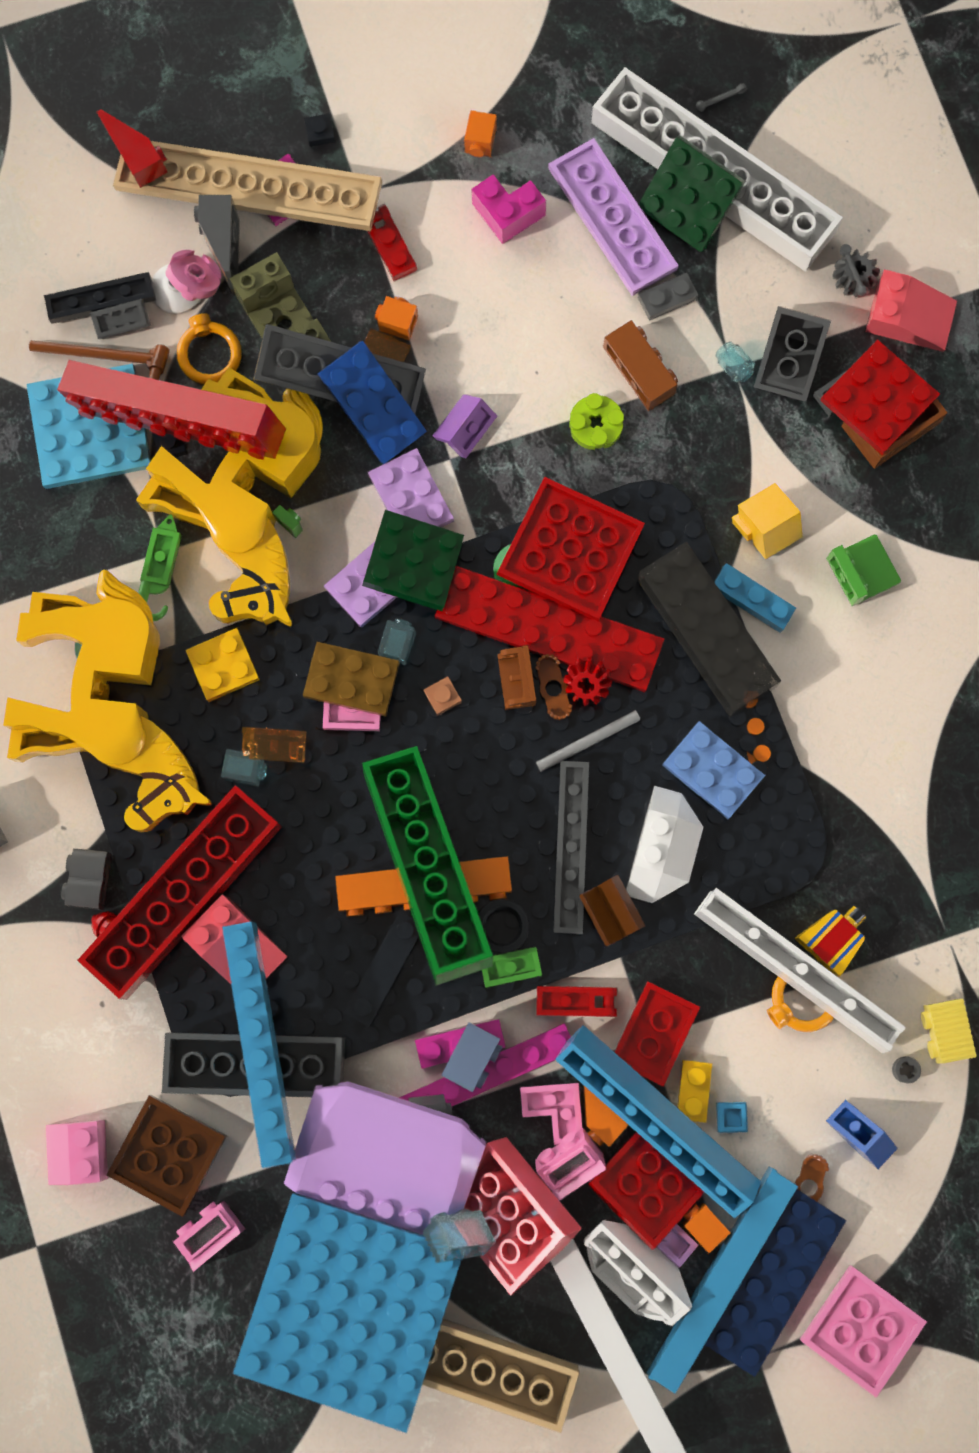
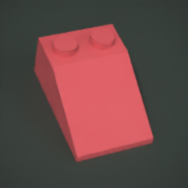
[865,269,957,352]
[181,894,288,985]

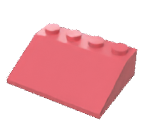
[457,1137,582,1295]

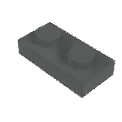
[638,272,699,321]

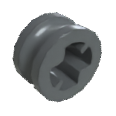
[892,1057,921,1084]

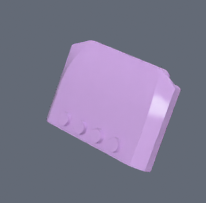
[284,1082,486,1240]

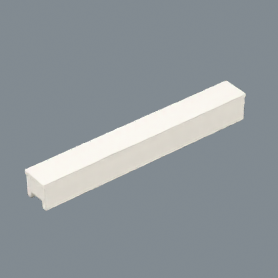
[694,888,906,1054]
[551,1239,686,1453]

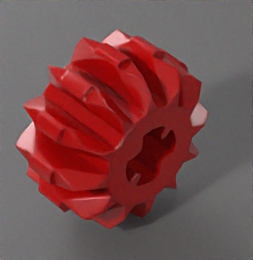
[563,656,612,706]

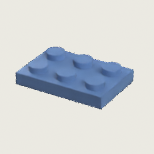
[662,721,765,819]

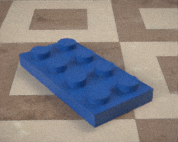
[317,341,427,464]

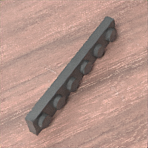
[553,761,589,934]

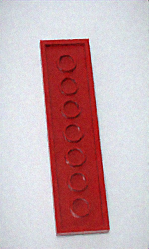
[435,566,664,692]

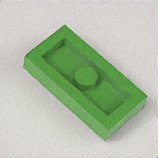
[482,947,542,988]

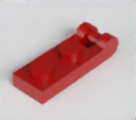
[368,204,417,281]
[536,986,617,1017]

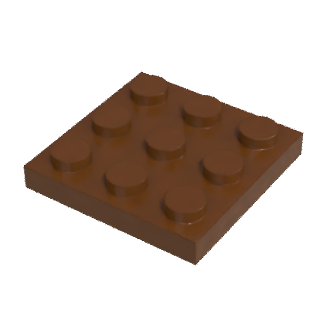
[106,1095,227,1217]

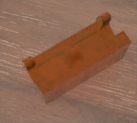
[242,727,306,762]

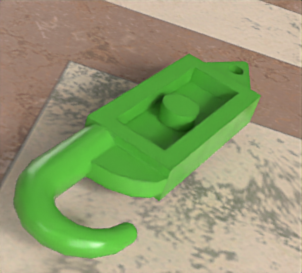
[138,514,182,621]

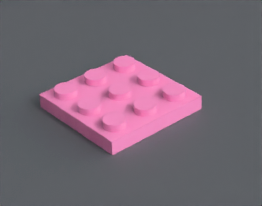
[800,1265,927,1398]

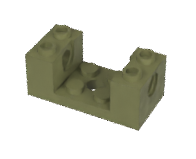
[229,252,331,342]

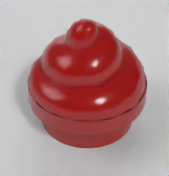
[91,911,117,937]

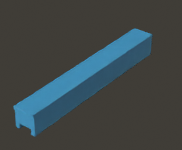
[646,1166,798,1394]

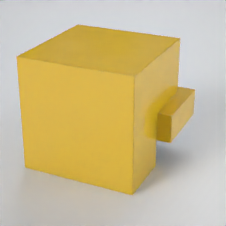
[732,483,803,559]

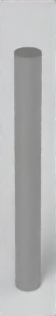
[536,710,640,772]

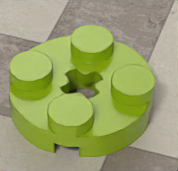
[569,393,624,450]

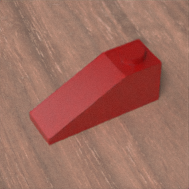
[97,109,168,188]

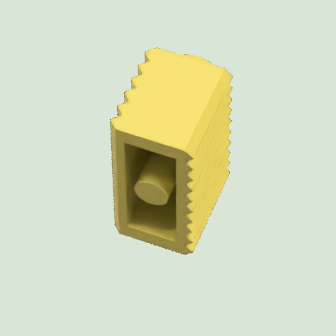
[921,999,977,1064]

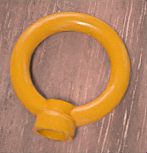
[177,313,242,385]
[767,977,834,1032]

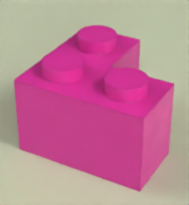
[471,174,546,244]

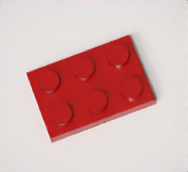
[614,981,700,1087]

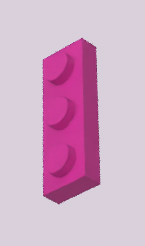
[415,1019,506,1069]

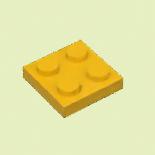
[185,628,260,702]

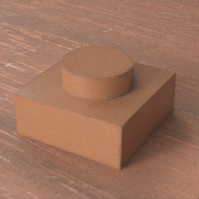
[424,677,462,716]

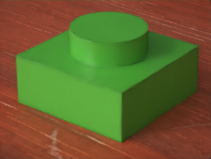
[272,505,303,538]

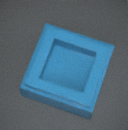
[716,1102,748,1133]

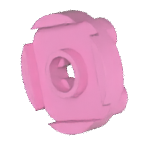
[166,250,222,301]

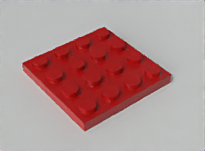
[497,476,645,621]

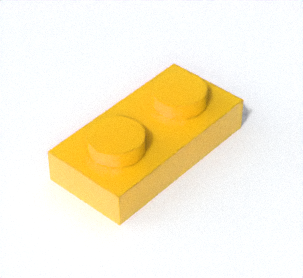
[677,1060,712,1123]

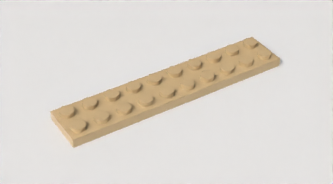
[113,141,382,231]

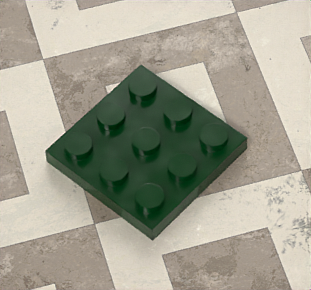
[638,135,746,252]
[362,510,464,611]

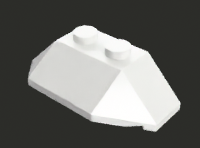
[626,786,703,903]
[584,1220,692,1326]

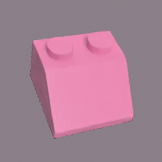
[46,1120,108,1185]

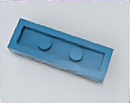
[710,563,796,633]

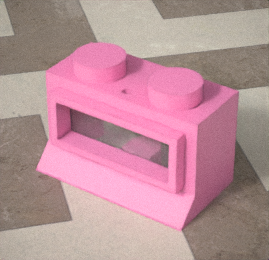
[535,1128,606,1201]
[174,1201,245,1272]

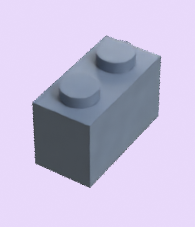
[441,1022,502,1092]

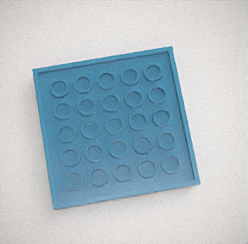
[233,1193,464,1433]

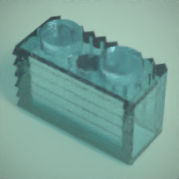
[423,1209,496,1263]

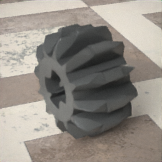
[833,249,880,298]

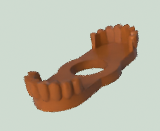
[536,654,572,720]
[794,1154,829,1202]

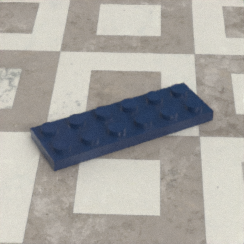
[704,1189,846,1377]

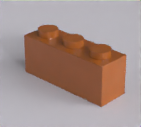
[603,320,678,411]

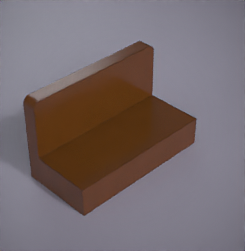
[579,875,645,946]

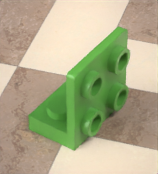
[826,534,901,606]

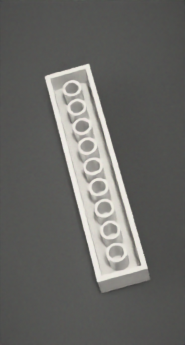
[591,68,843,272]

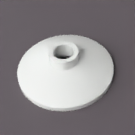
[152,264,201,314]

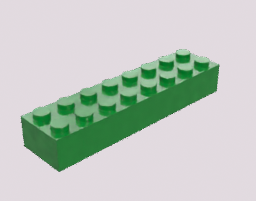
[362,746,493,985]

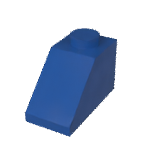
[826,1100,898,1169]

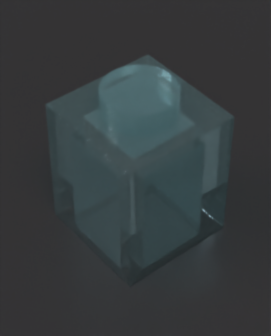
[378,619,416,665]
[221,749,267,787]

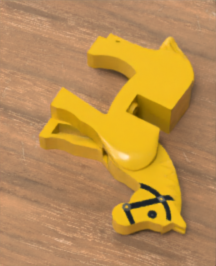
[136,367,323,627]

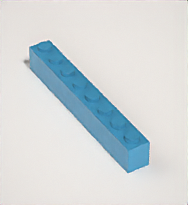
[222,921,296,1168]
[555,1025,761,1218]

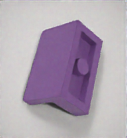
[433,394,497,458]

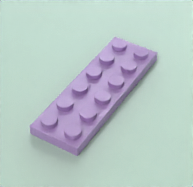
[548,138,679,296]

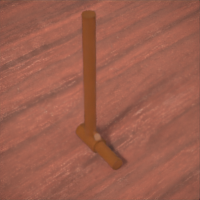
[29,340,170,380]

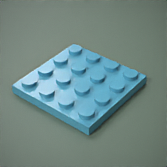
[26,364,151,489]

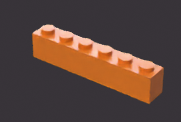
[336,856,512,917]

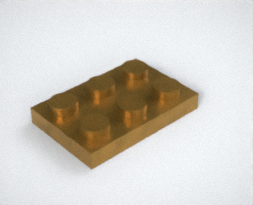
[303,642,400,717]

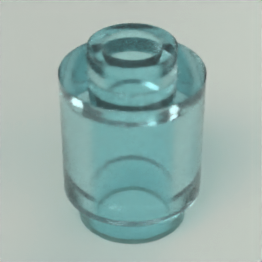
[715,341,755,382]

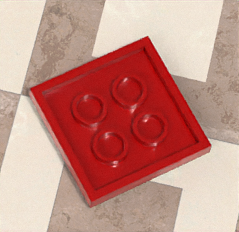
[820,340,940,455]
[588,1132,704,1250]

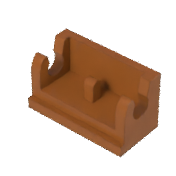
[497,645,536,710]

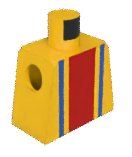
[795,906,866,977]

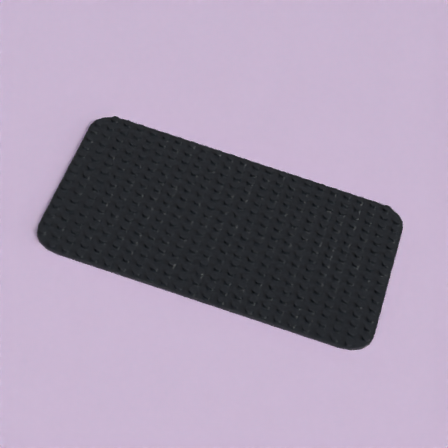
[80,480,827,1097]

